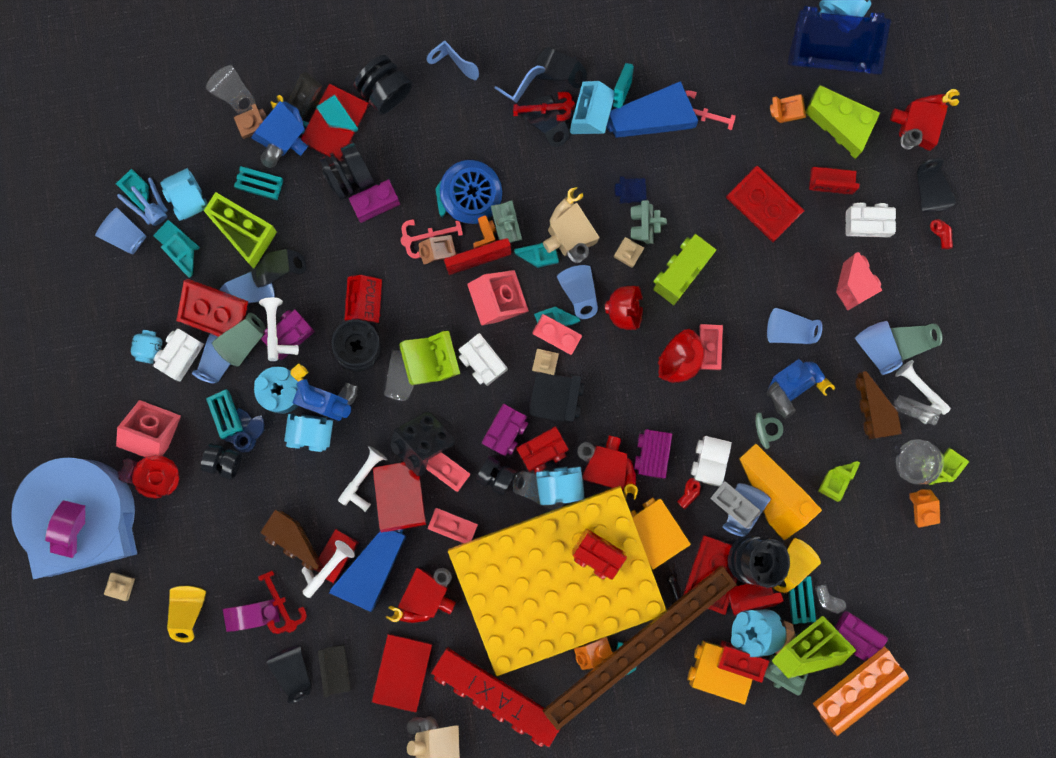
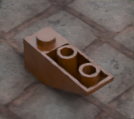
[855,371,902,439]
[260,510,323,571]

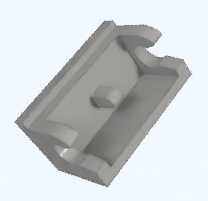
[710,481,761,529]

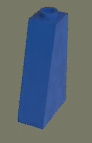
[607,81,698,138]
[329,529,407,612]

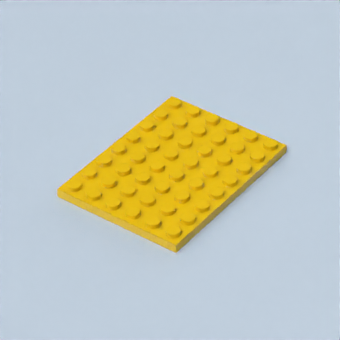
[448,486,666,676]

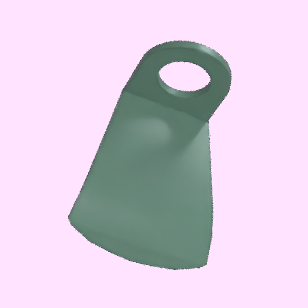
[212,313,265,367]
[890,323,942,361]
[755,413,783,449]

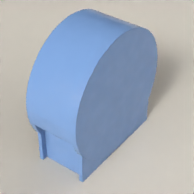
[12,458,137,579]

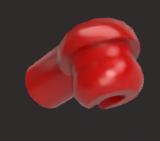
[930,219,953,249]
[677,478,701,510]

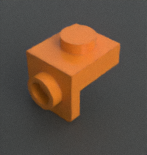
[770,94,806,123]
[473,215,497,249]
[909,490,940,528]
[574,637,613,670]

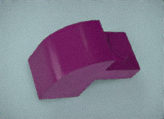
[45,500,85,558]
[223,599,280,632]

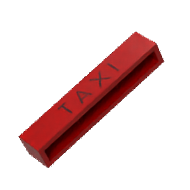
[431,647,560,747]

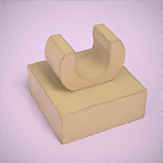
[614,237,644,268]
[532,349,559,375]
[104,572,135,601]

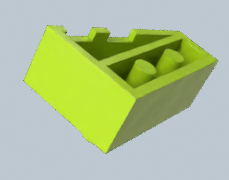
[204,192,277,269]
[653,234,716,305]
[772,616,856,679]

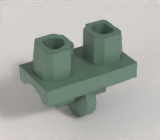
[631,200,667,244]
[491,201,522,243]
[764,655,808,696]

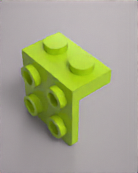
[400,331,460,385]

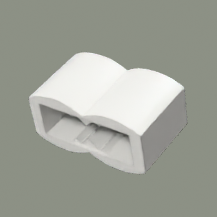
[691,436,732,487]

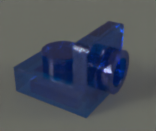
[615,176,647,203]

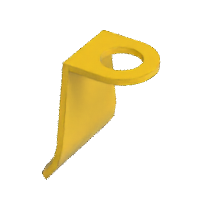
[773,538,821,593]
[167,586,206,642]

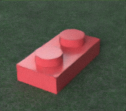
[532,314,582,355]
[699,324,723,370]
[426,452,471,492]
[428,508,478,543]

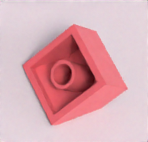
[467,270,529,326]
[116,400,181,458]

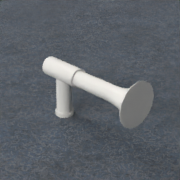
[259,297,299,361]
[895,360,951,424]
[338,446,387,512]
[302,540,355,598]

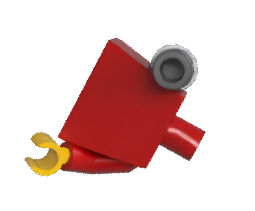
[890,89,960,151]
[578,435,638,500]
[386,567,456,623]

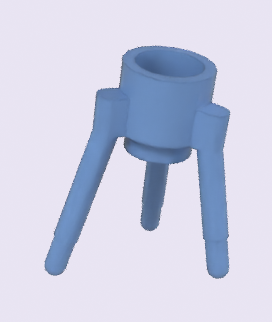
[117,178,168,226]

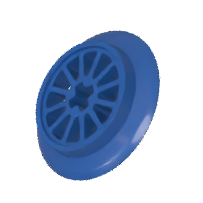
[440,160,502,224]

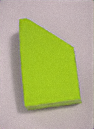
[926,447,969,485]
[818,461,860,502]

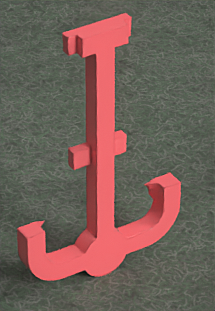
[685,91,735,130]
[401,219,463,259]

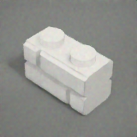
[846,203,896,237]
[153,328,204,382]
[459,333,508,386]

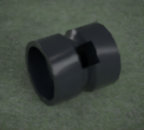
[200,443,242,480]
[475,456,516,496]

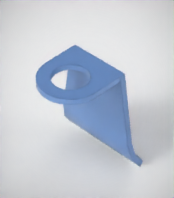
[427,40,479,80]
[495,66,545,103]
[95,207,147,255]
[557,265,598,319]
[220,272,275,303]
[767,308,822,344]
[855,321,903,375]
[192,334,230,383]
[723,483,771,537]

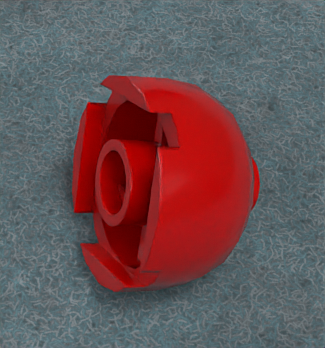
[605,286,643,330]

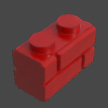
[516,426,569,474]
[572,528,627,580]

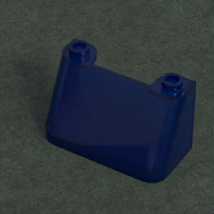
[788,6,891,74]

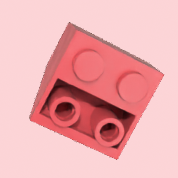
[836,252,882,311]

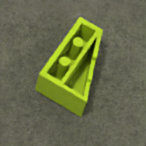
[805,85,880,159]

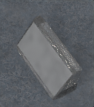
[894,395,942,425]

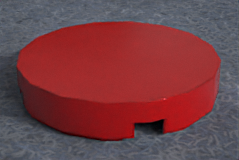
[132,455,179,498]

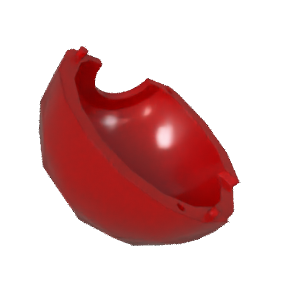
[658,329,705,383]

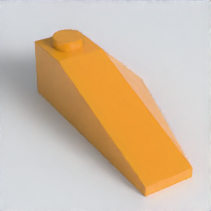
[739,444,822,540]

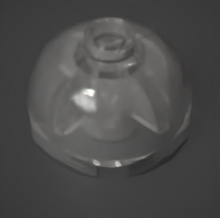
[896,439,944,485]

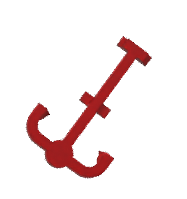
[513,92,575,121]
[258,571,307,634]

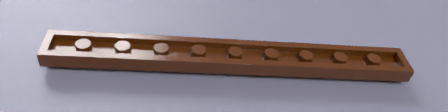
[542,566,736,731]

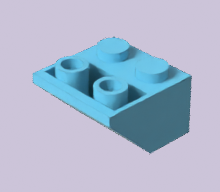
[570,81,615,134]

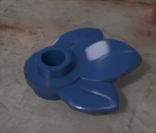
[223,408,265,453]

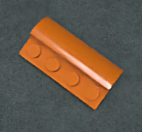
[813,647,909,736]

